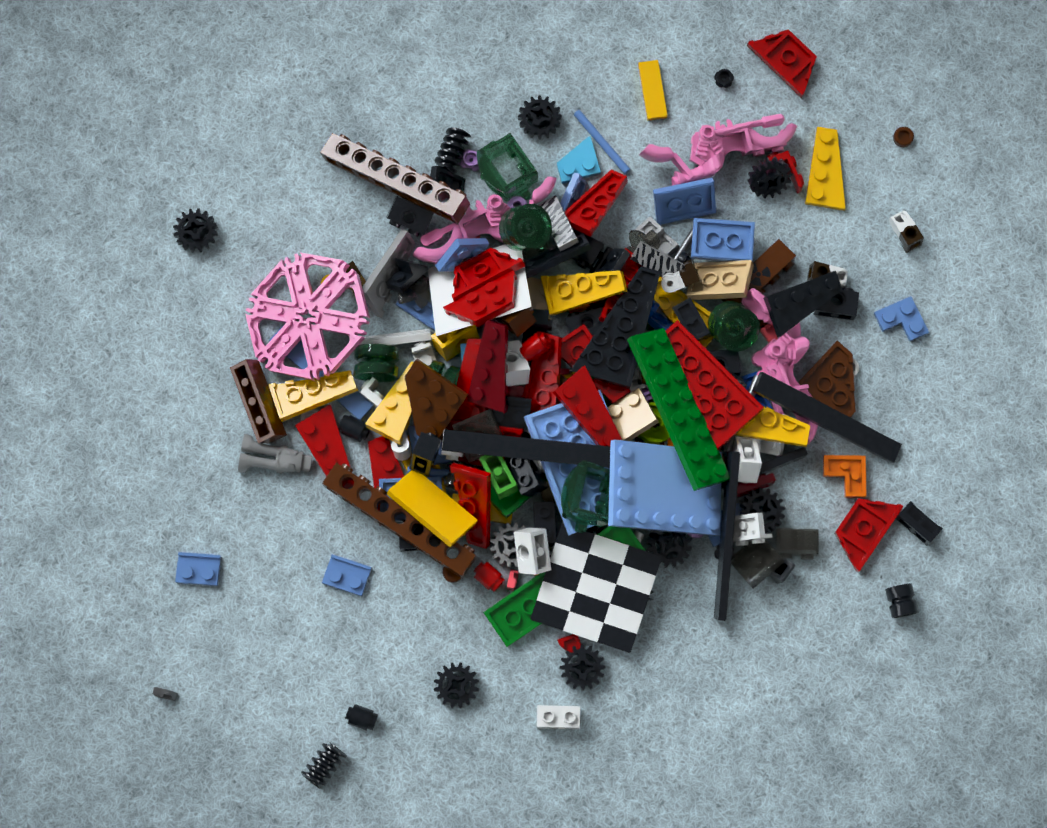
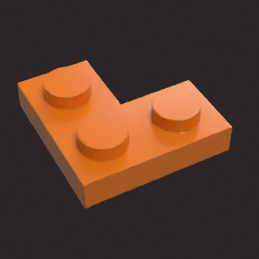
[823,455,866,498]

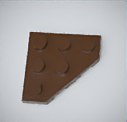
[798,340,856,417]
[405,359,469,439]

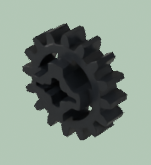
[518,95,562,140]
[747,156,792,199]
[173,208,218,253]
[740,488,786,534]
[646,531,692,568]
[559,644,606,691]
[434,662,479,709]

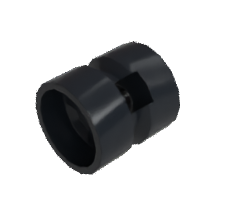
[885,583,919,618]

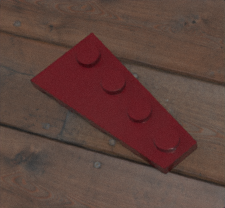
[467,320,508,413]

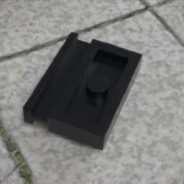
[487,395,532,429]

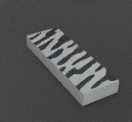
[538,195,579,251]
[630,240,685,277]

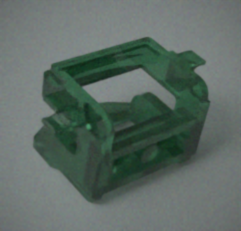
[477,133,538,201]
[561,460,610,533]

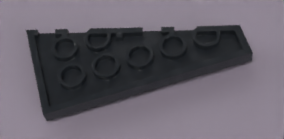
[569,266,661,389]

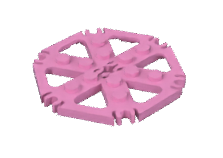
[245,253,370,381]

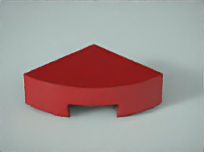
[557,634,581,653]

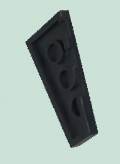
[763,271,843,337]

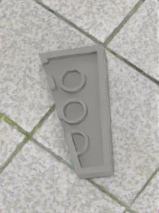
[362,229,415,318]

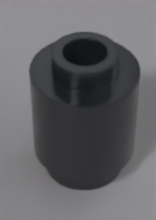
[338,415,370,442]
[345,704,378,731]

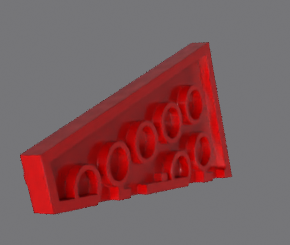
[666,320,764,450]

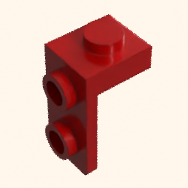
[764,151,804,193]

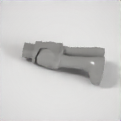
[238,434,312,474]

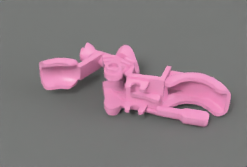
[639,114,797,186]
[412,176,557,265]
[742,288,818,445]

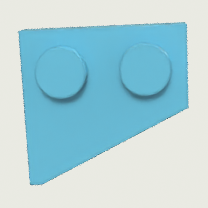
[557,136,601,184]

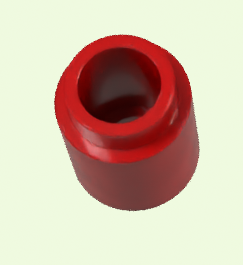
[520,332,551,361]
[473,562,505,592]

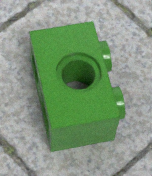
[479,455,518,500]

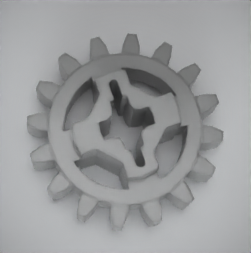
[490,523,526,568]

